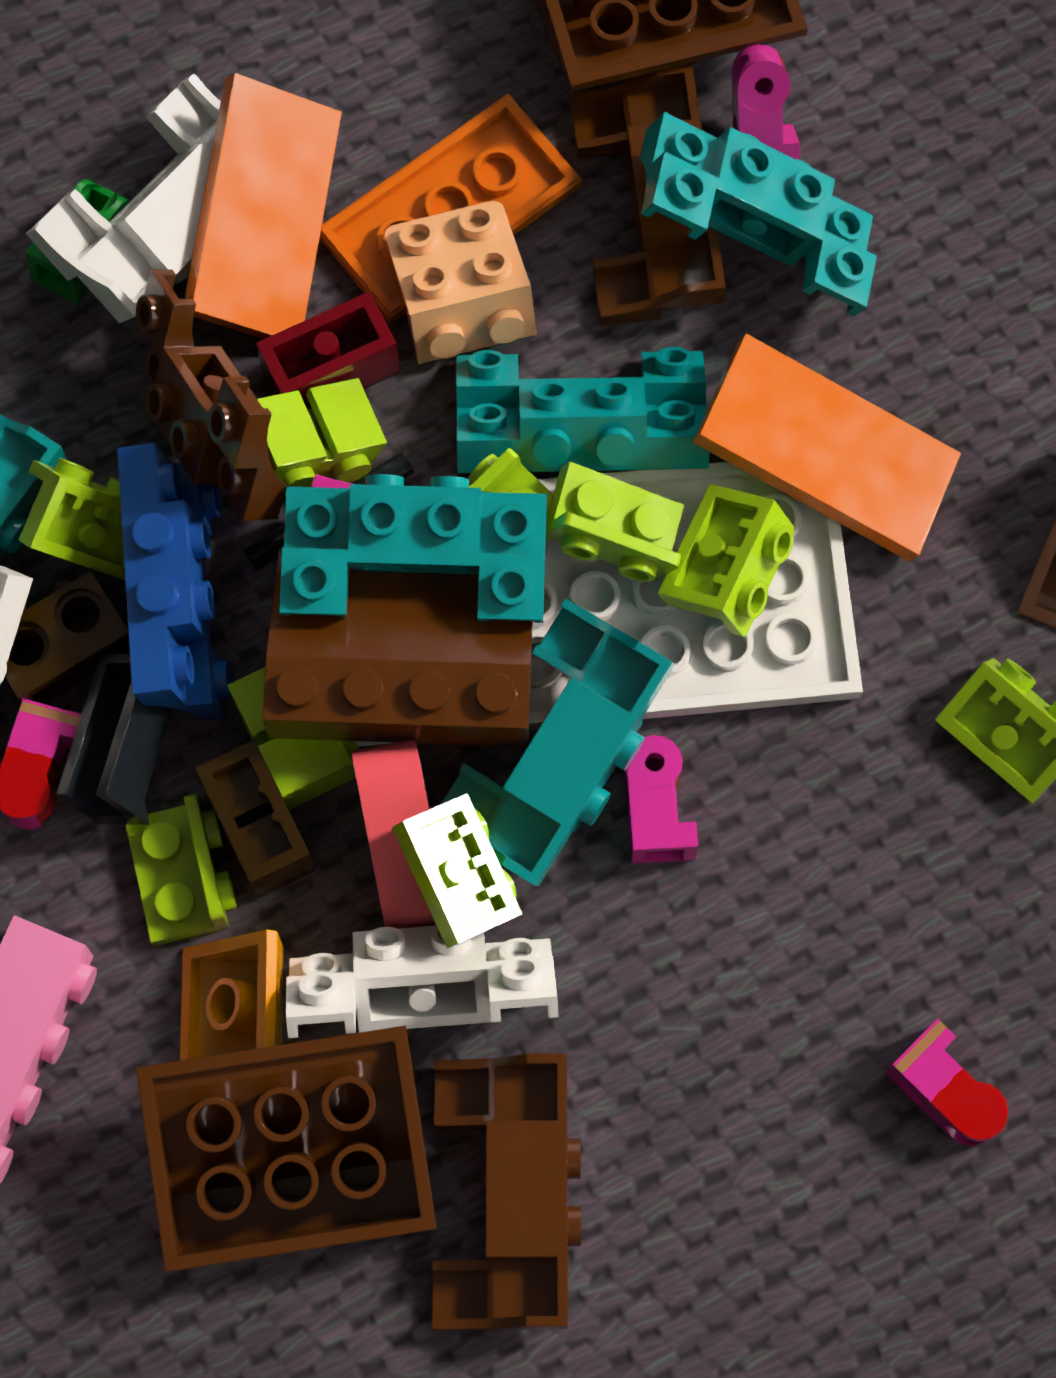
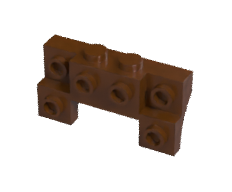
[570,63,726,326]
[136,269,286,521]
[432,1053,581,1331]

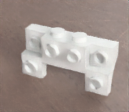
[26,74,221,323]
[286,926,559,1038]

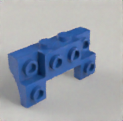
[117,443,234,721]

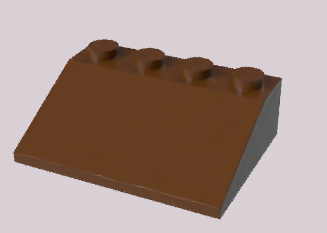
[535,0,808,92]
[263,548,533,747]
[136,1025,436,1272]

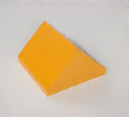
[180,929,284,1060]

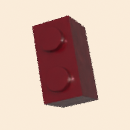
[256,291,400,409]

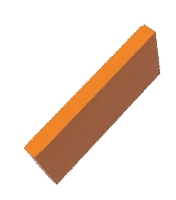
[184,73,342,339]
[319,93,582,324]
[692,333,961,562]

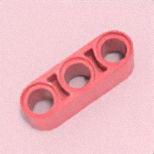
[351,739,436,929]

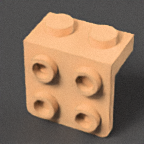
[385,201,537,364]

